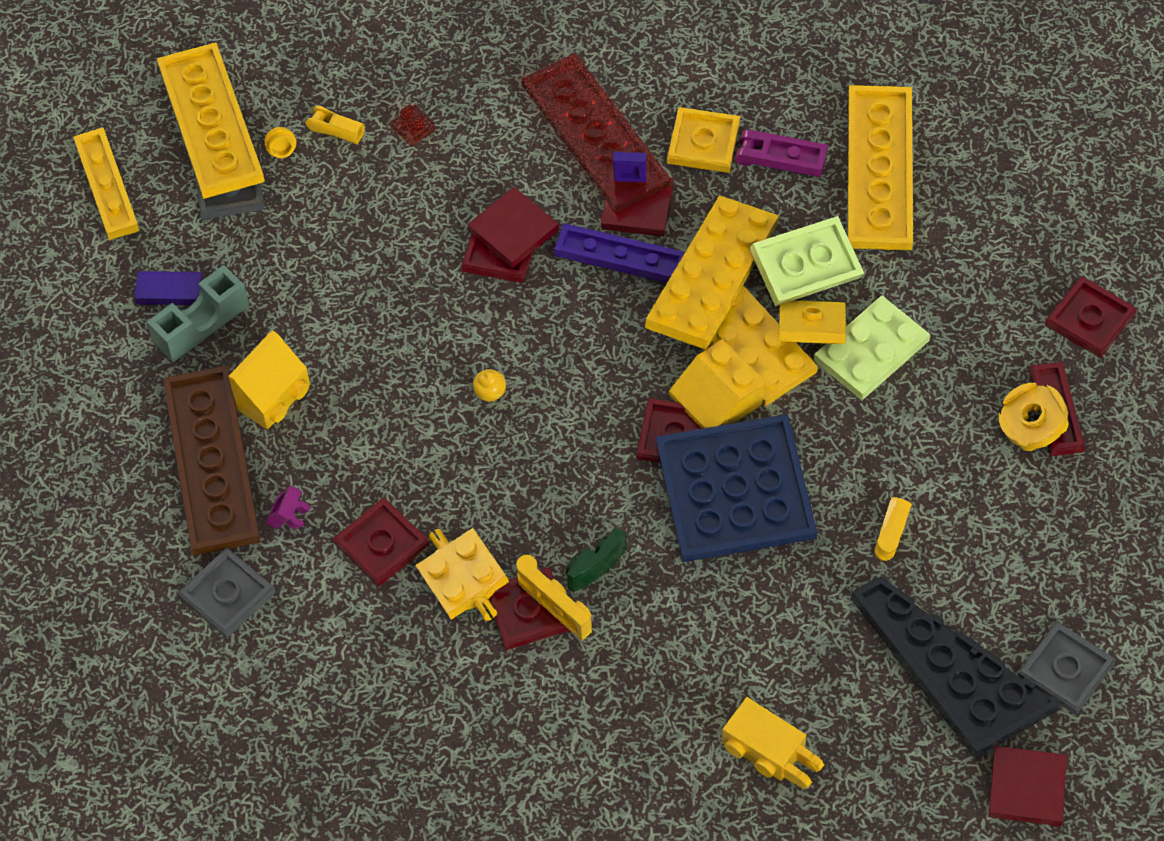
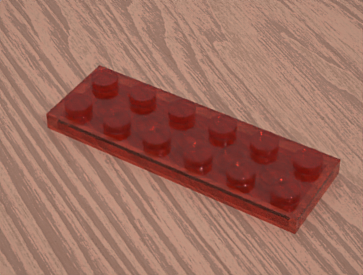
[522,53,671,213]

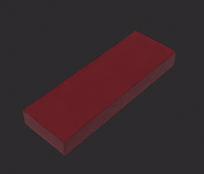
[1029,362,1085,457]

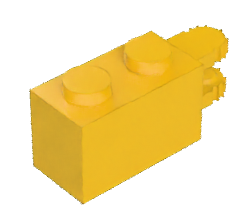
[722,697,824,789]

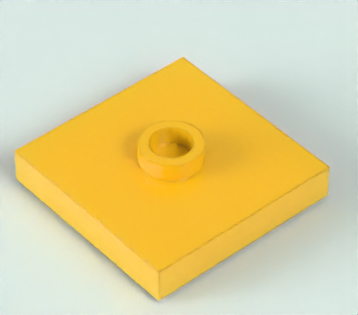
[667,107,740,173]
[779,300,846,344]

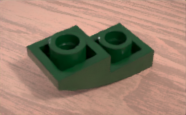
[565,527,627,592]

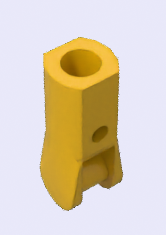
[305,105,365,145]
[874,497,912,561]

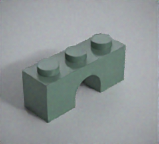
[147,265,249,363]

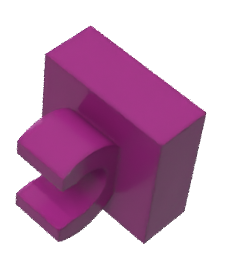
[265,485,310,529]

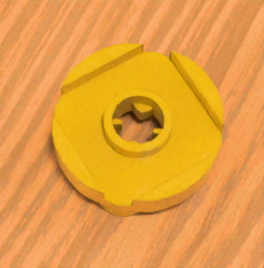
[999,383,1069,451]

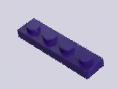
[554,223,685,283]

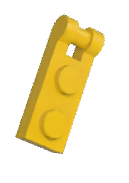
[516,555,592,641]

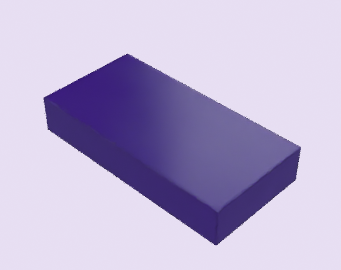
[134,271,203,305]

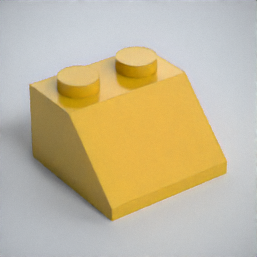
[228,330,310,430]
[669,339,766,429]

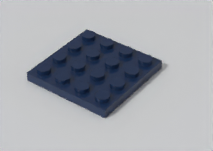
[656,414,818,562]

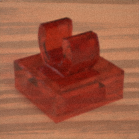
[391,104,435,147]

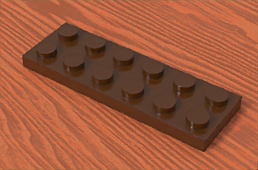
[163,365,261,556]

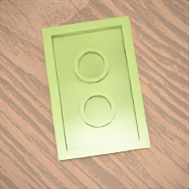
[749,216,864,306]
[814,296,930,400]

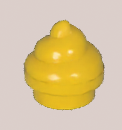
[264,127,296,158]
[473,369,506,402]

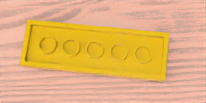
[157,42,265,199]
[847,85,913,250]
[645,195,779,350]

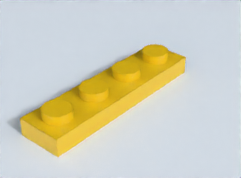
[73,128,140,241]

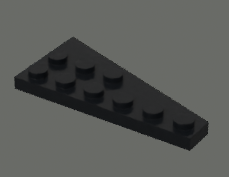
[850,576,1063,758]

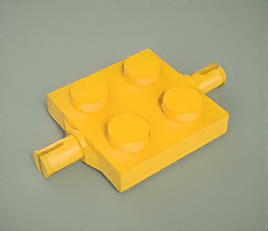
[415,528,509,621]

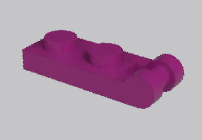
[734,130,828,177]

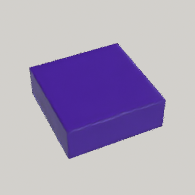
[613,152,647,182]

